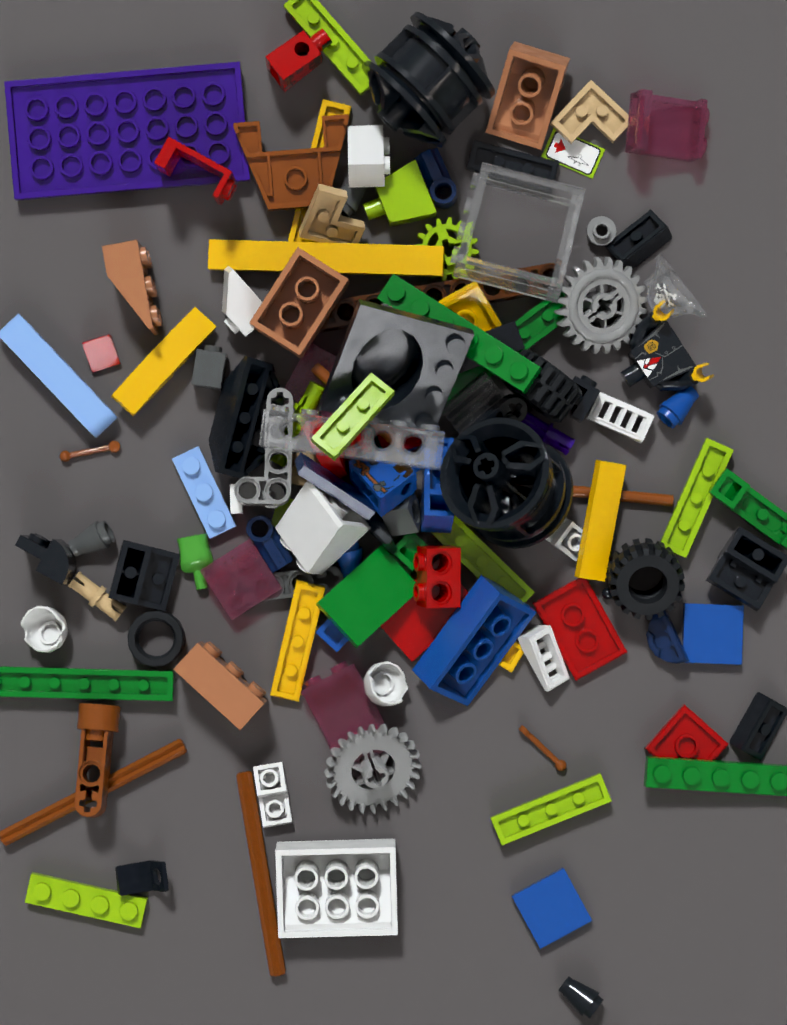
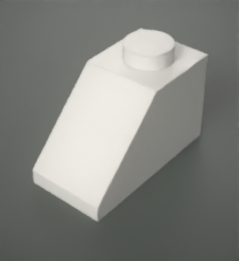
[222,266,262,337]

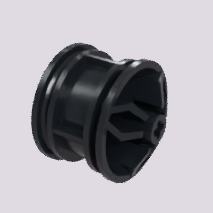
[362,12,495,148]
[440,417,573,549]

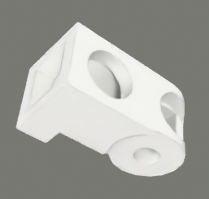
[229,483,285,514]

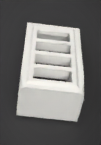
[587,392,654,443]
[518,625,570,692]

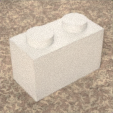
[347,125,390,188]

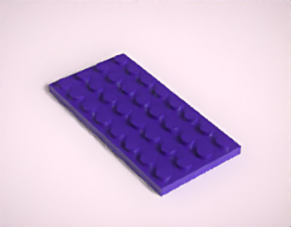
[4,62,251,201]

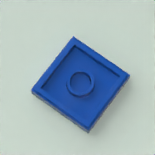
[682,603,744,665]
[511,867,592,949]

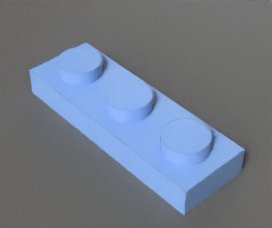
[172,446,237,539]

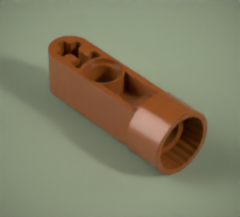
[75,703,121,818]

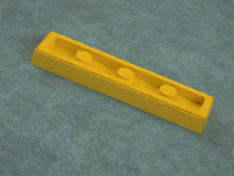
[574,460,627,582]
[270,580,326,702]

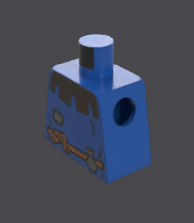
[349,446,425,517]

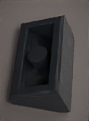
[605,209,672,270]
[729,692,787,761]

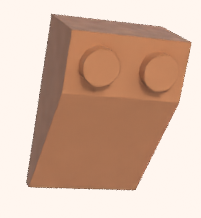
[485,41,570,150]

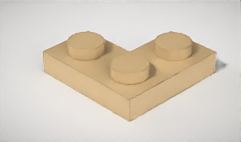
[550,80,634,144]
[299,184,365,244]

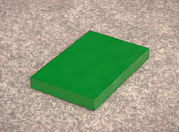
[316,545,416,648]

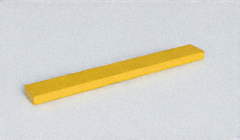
[208,239,445,277]

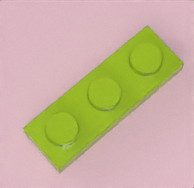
[311,372,394,461]

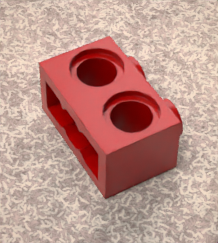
[413,545,461,608]

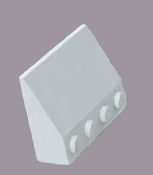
[275,839,398,938]

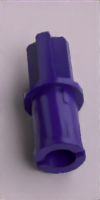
[521,412,576,456]

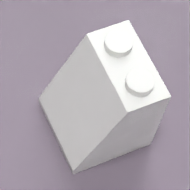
[275,481,371,575]

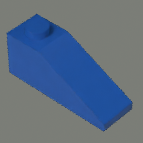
[421,436,454,533]

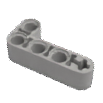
[234,388,294,506]

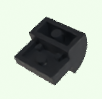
[706,527,787,611]
[15,533,77,585]
[108,540,180,611]

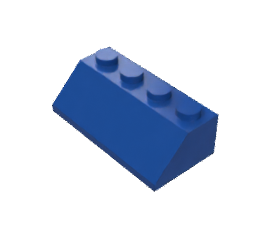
[412,575,537,706]

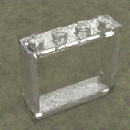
[450,162,586,303]

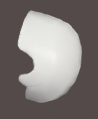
[21,606,68,653]
[363,661,408,707]

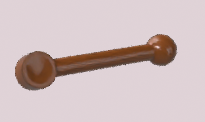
[59,441,121,462]
[519,725,567,771]

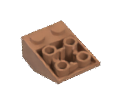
[102,240,162,335]

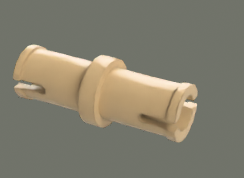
[68,571,127,622]

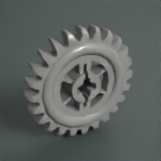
[554,257,648,354]
[324,724,422,814]

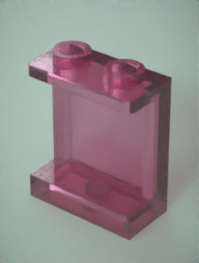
[625,89,710,162]
[301,661,387,749]

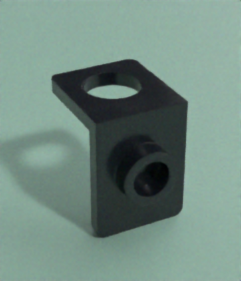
[115,860,169,896]

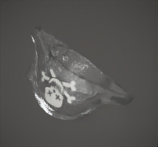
[644,254,708,318]

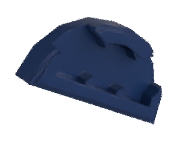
[646,609,689,664]

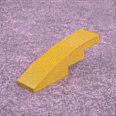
[111,307,217,416]

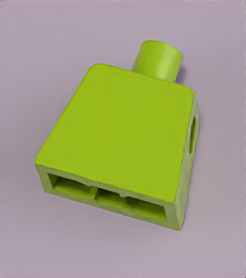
[362,160,437,226]

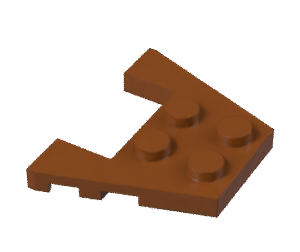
[233,114,349,211]

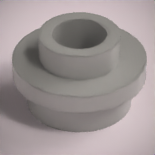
[586,216,616,246]

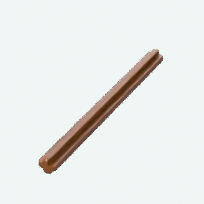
[0,739,187,846]
[236,771,286,976]

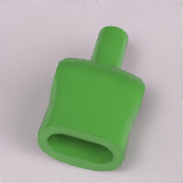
[177,533,214,590]

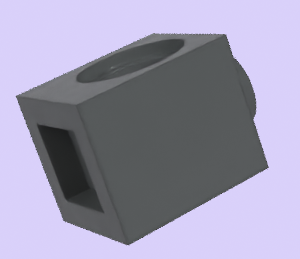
[191,345,228,390]
[382,493,421,536]

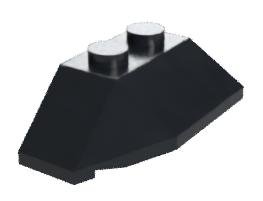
[208,356,284,479]

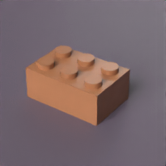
[249,247,350,359]
[173,641,267,730]

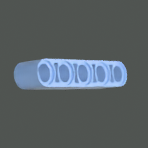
[0,313,118,438]

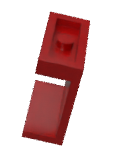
[154,136,237,205]

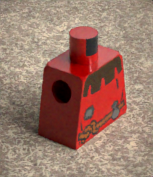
[265,29,332,92]

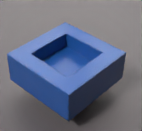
[315,619,348,652]

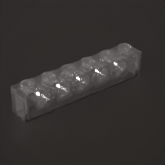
[259,405,445,471]

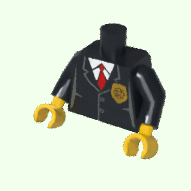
[620,300,714,391]

